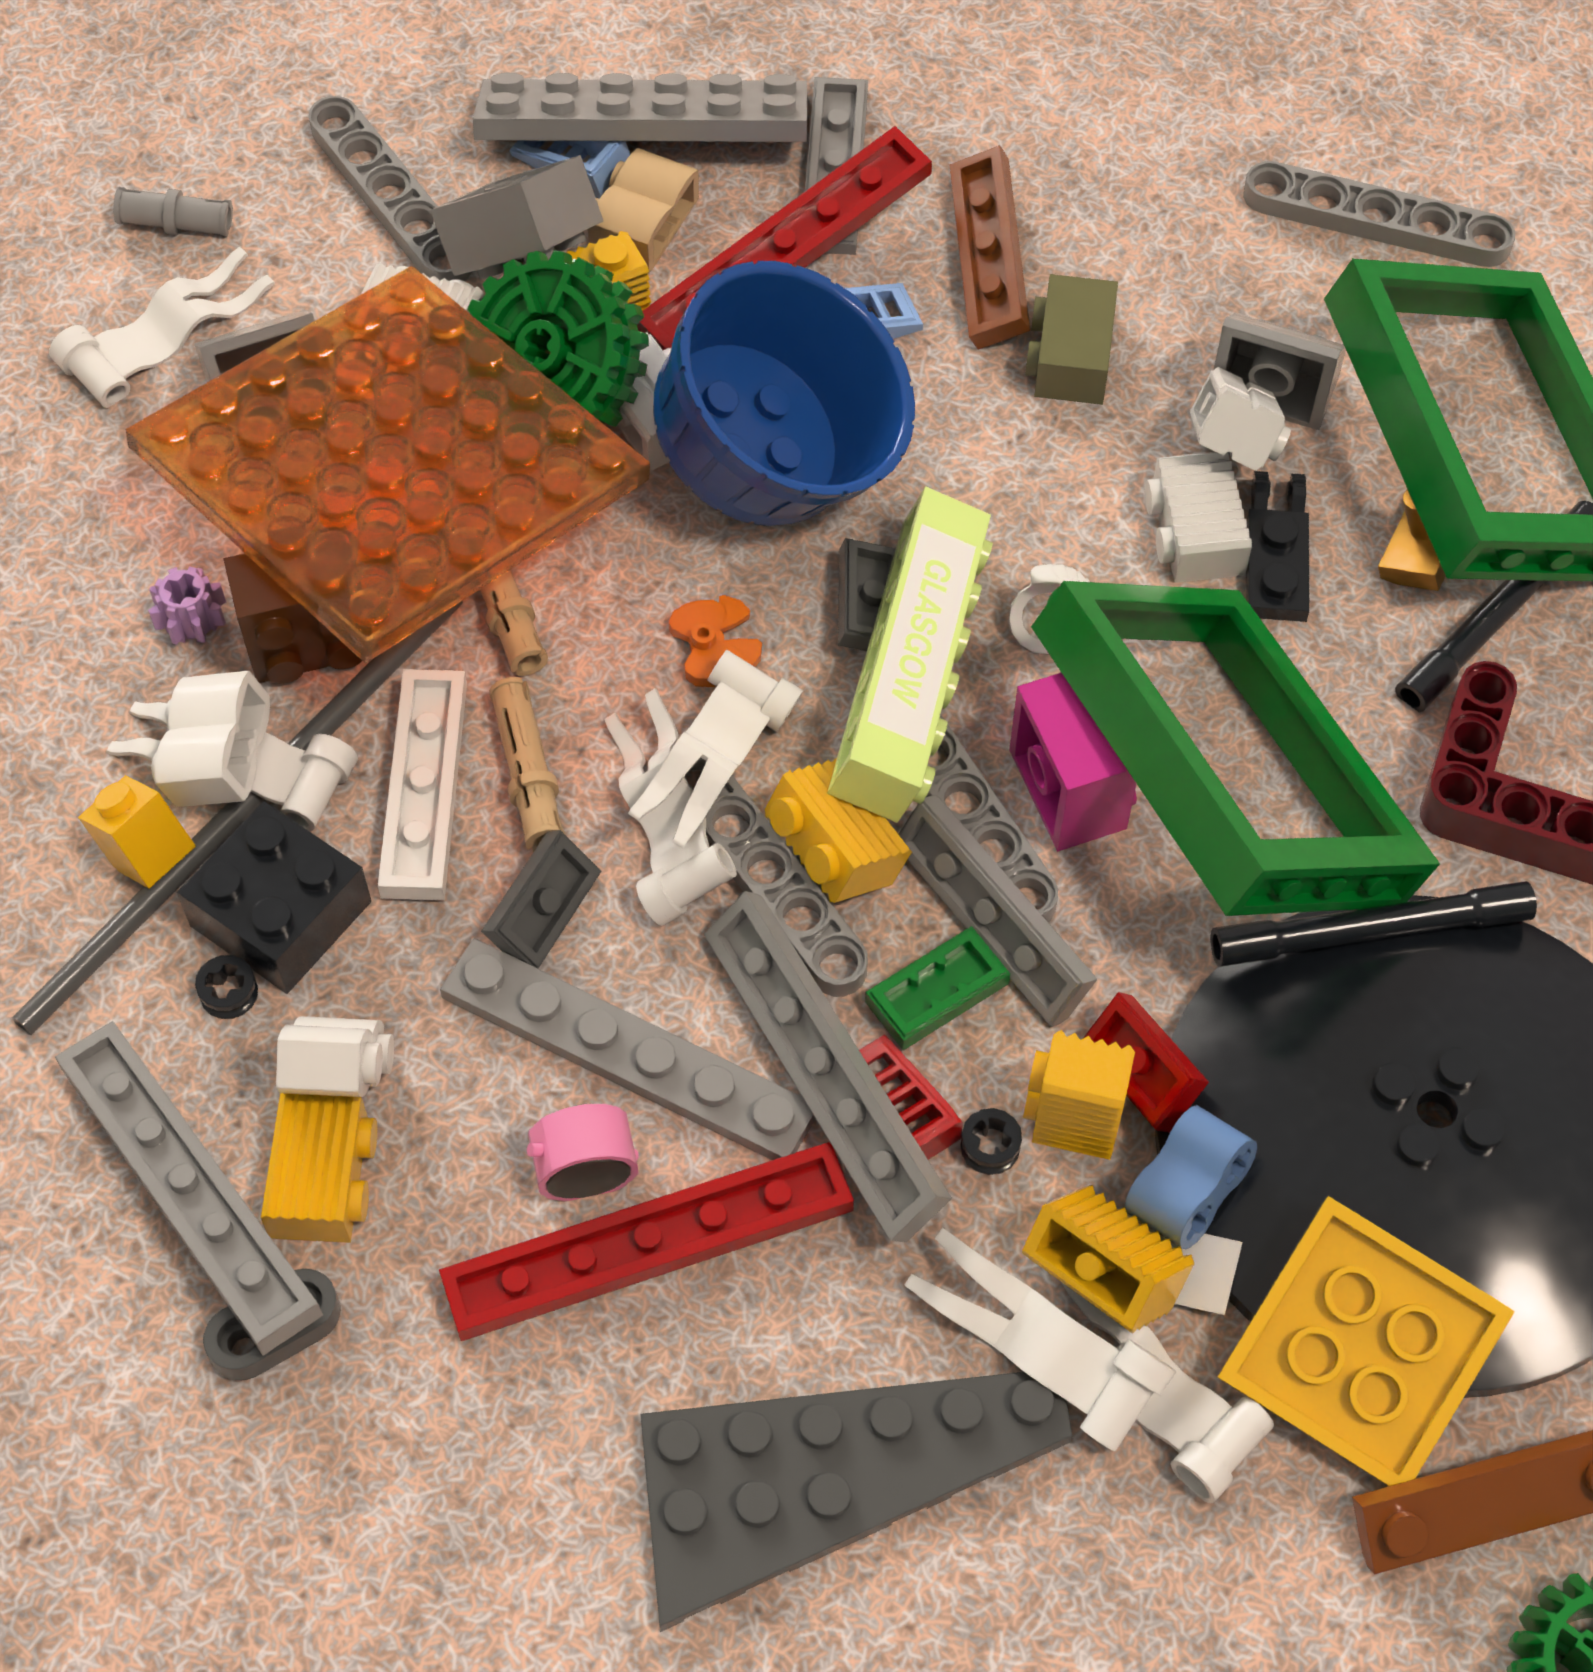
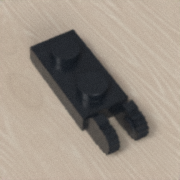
[1246,471,1309,622]

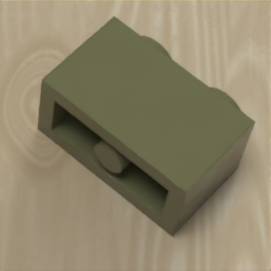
[1025,274,1118,405]

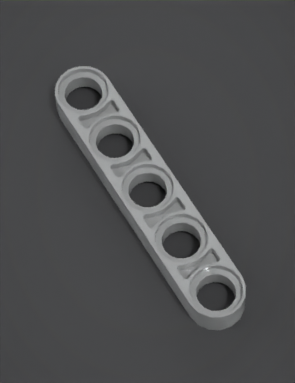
[308,96,472,281]
[1243,161,1515,267]
[926,714,1058,922]
[689,758,868,997]

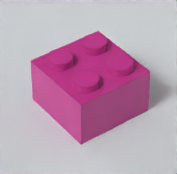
[1009,673,1137,852]

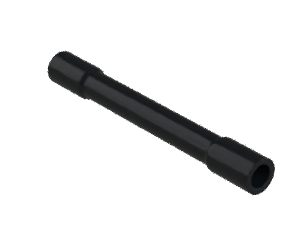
[1395,501,1593,712]
[1210,881,1537,967]

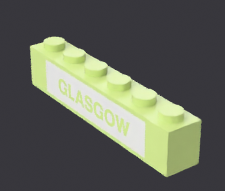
[827,486,993,823]

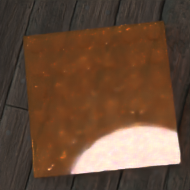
[125,266,650,664]

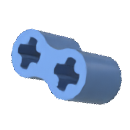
[1125,1105,1257,1250]

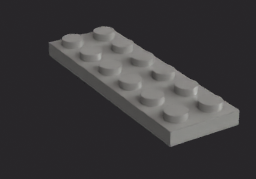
[473,72,807,142]

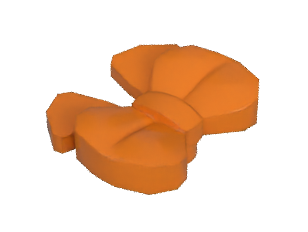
[669,595,762,687]

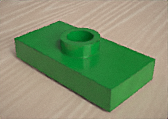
[865,926,1010,1051]

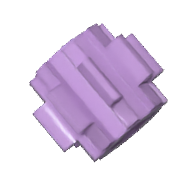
[148,566,226,645]

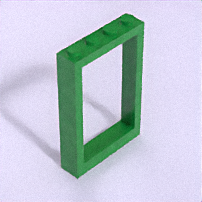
[1324,258,1593,582]
[1031,581,1440,916]

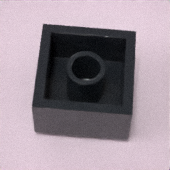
[177,801,372,994]

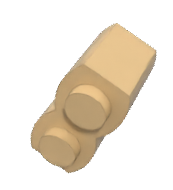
[587,148,699,272]

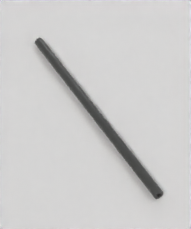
[12,586,463,1035]

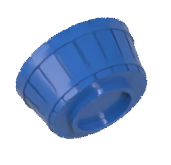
[653,261,915,526]

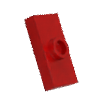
[1082,992,1209,1133]

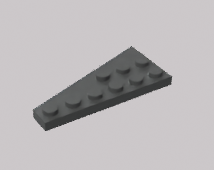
[640,1372,1072,1632]

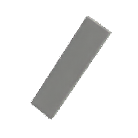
[805,77,868,255]
[898,795,1097,1027]

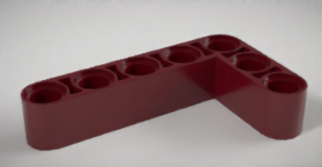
[1420,661,1593,885]

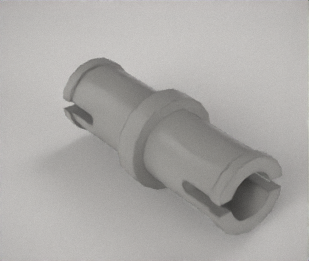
[113,187,233,237]

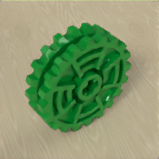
[457,250,649,450]

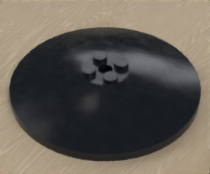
[1155,895,1593,1398]

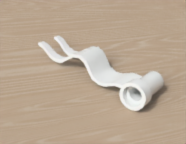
[49,247,275,408]
[628,650,804,849]
[604,688,737,926]
[106,702,358,831]
[904,1227,1176,1452]
[1061,1282,1274,1503]

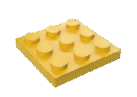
[1217,1196,1515,1486]

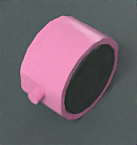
[527,1104,639,1201]

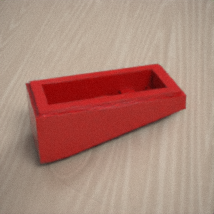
[859,1034,963,1160]

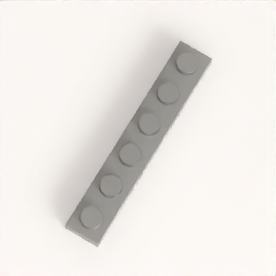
[704,891,952,1242]
[440,938,816,1160]
[55,1021,323,1356]

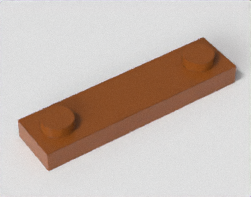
[949,145,1031,350]
[1352,1430,1593,1574]

